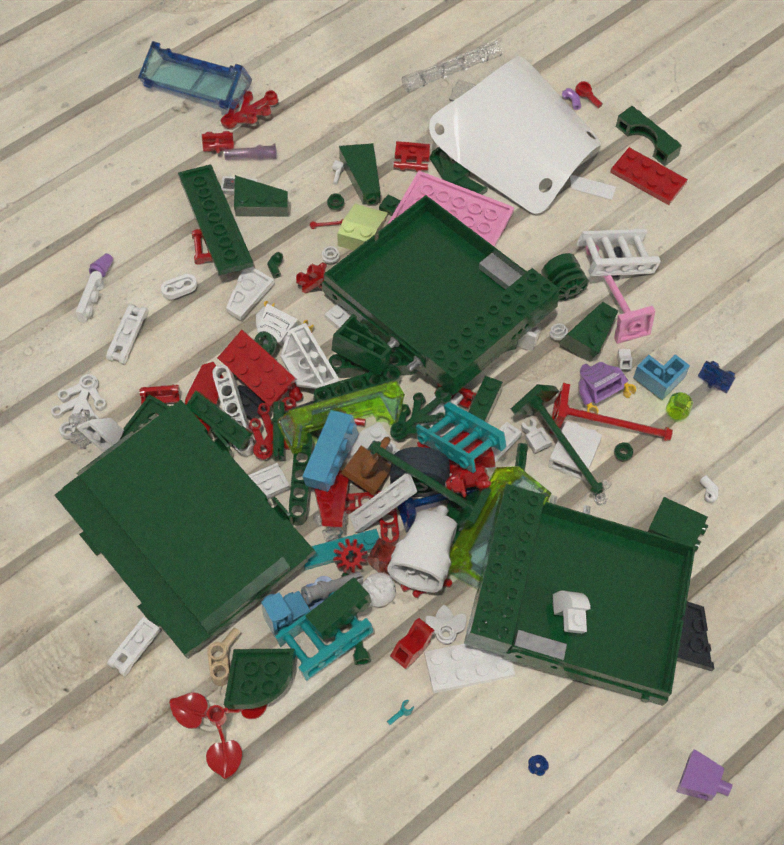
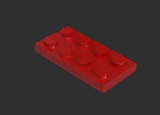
[610,147,688,205]
[217,329,297,408]

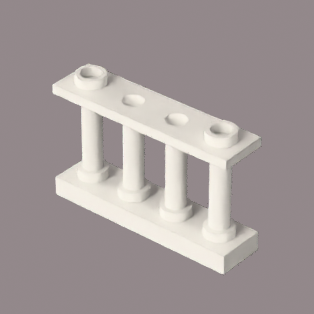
[577,229,661,276]

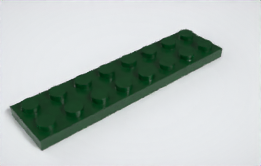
[178,164,254,276]

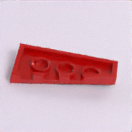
[314,470,349,527]

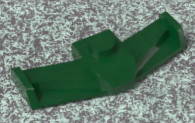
[429,147,488,195]

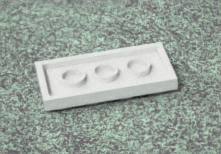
[424,644,515,694]

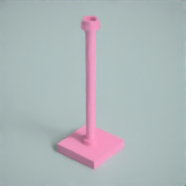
[586,245,655,344]

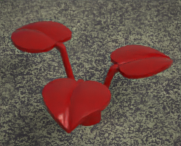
[169,692,268,779]

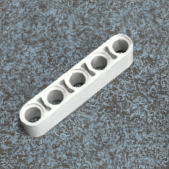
[213,364,255,456]

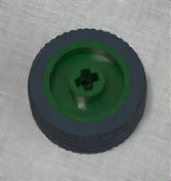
[390,447,450,498]

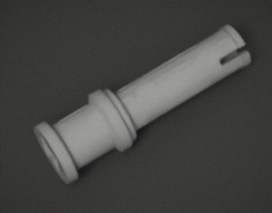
[301,571,363,605]

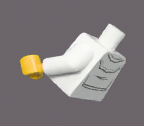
[256,301,314,347]

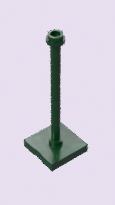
[510,384,605,496]
[368,440,491,531]

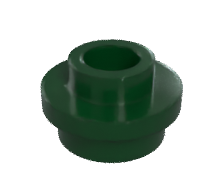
[327,193,344,210]
[614,442,633,461]

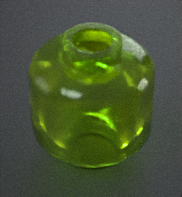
[666,392,693,420]

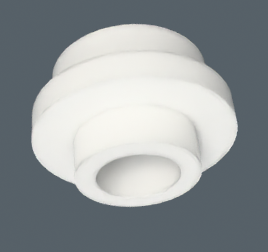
[322,246,340,263]
[550,323,568,340]

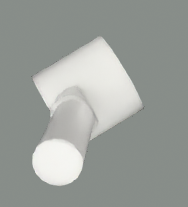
[332,160,344,185]

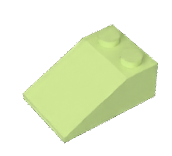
[337,204,388,251]

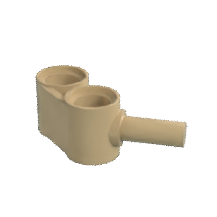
[207,627,240,686]

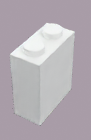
[548,421,602,481]

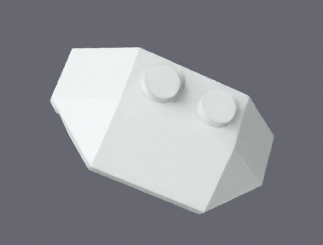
[280,323,340,389]

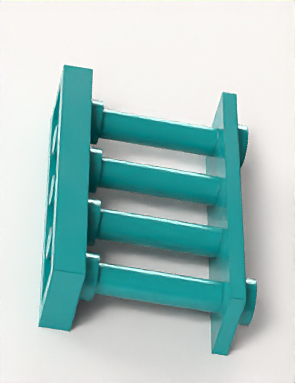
[416,402,507,473]
[275,591,374,681]

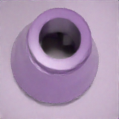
[89,253,114,278]

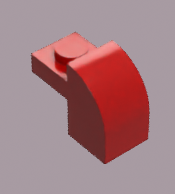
[390,618,435,669]

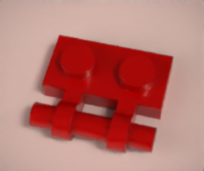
[393,141,430,172]

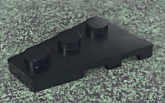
[677,601,715,672]

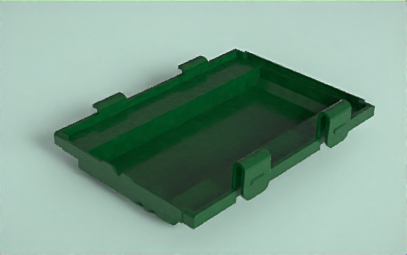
[54,400,316,658]

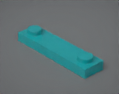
[304,528,382,570]

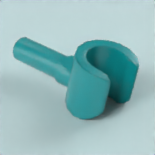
[387,700,414,725]

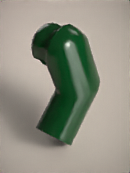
[267,252,283,278]

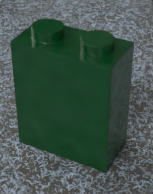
[648,497,709,552]

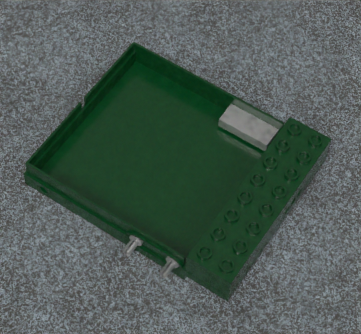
[322,195,560,395]
[464,483,696,706]

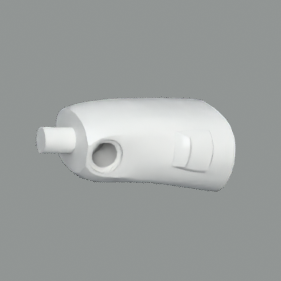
[387,506,457,592]

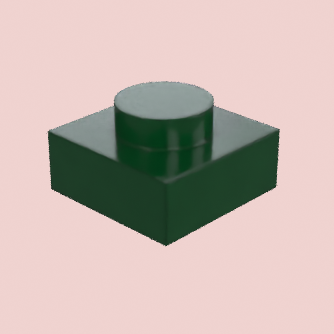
[379,194,401,216]

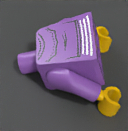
[578,362,636,414]

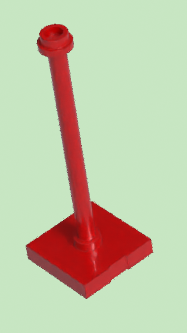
[549,383,673,441]

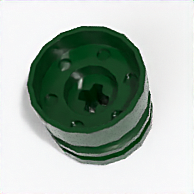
[541,253,589,301]

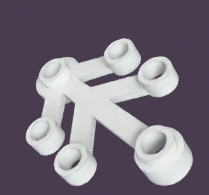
[51,374,106,439]

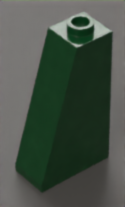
[339,143,381,205]

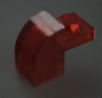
[367,538,396,575]

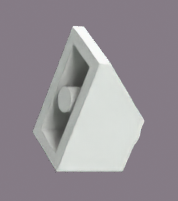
[77,418,124,452]

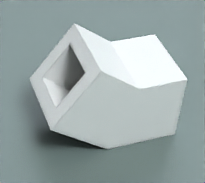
[617,349,632,369]

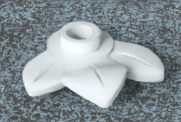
[426,605,466,644]

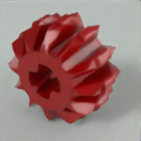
[333,539,367,573]

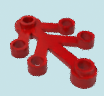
[220,90,279,129]
[249,397,303,460]

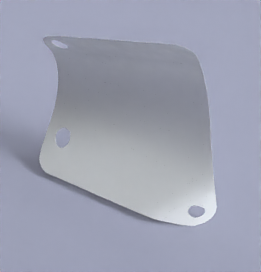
[429,56,601,214]

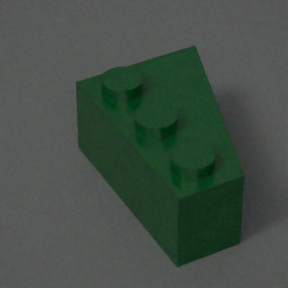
[234,175,289,217]
[558,302,618,362]

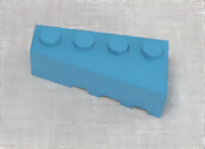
[302,410,359,491]

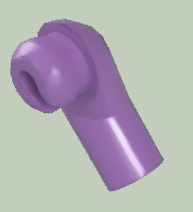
[562,88,581,110]

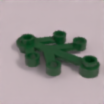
[390,386,452,440]

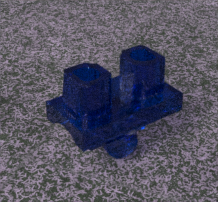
[698,360,736,394]

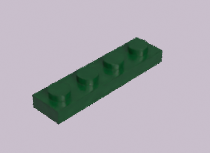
[186,390,253,450]

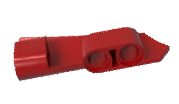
[185,362,224,435]

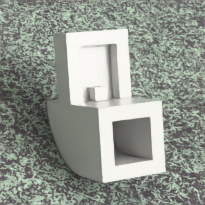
[553,591,590,634]

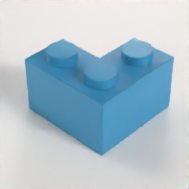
[633,354,690,400]
[261,591,310,637]

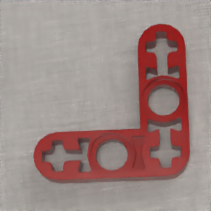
[344,491,399,547]

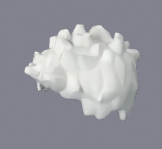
[362,572,396,607]

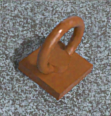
[341,437,391,495]

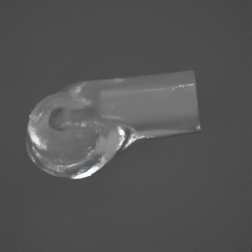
[593,479,611,506]

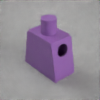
[676,749,733,801]

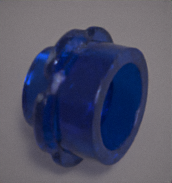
[528,755,549,776]

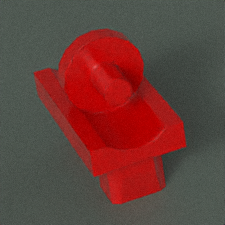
[202,131,234,154]
[296,262,327,293]

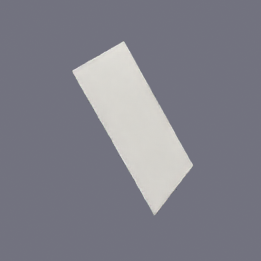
[570,175,616,200]

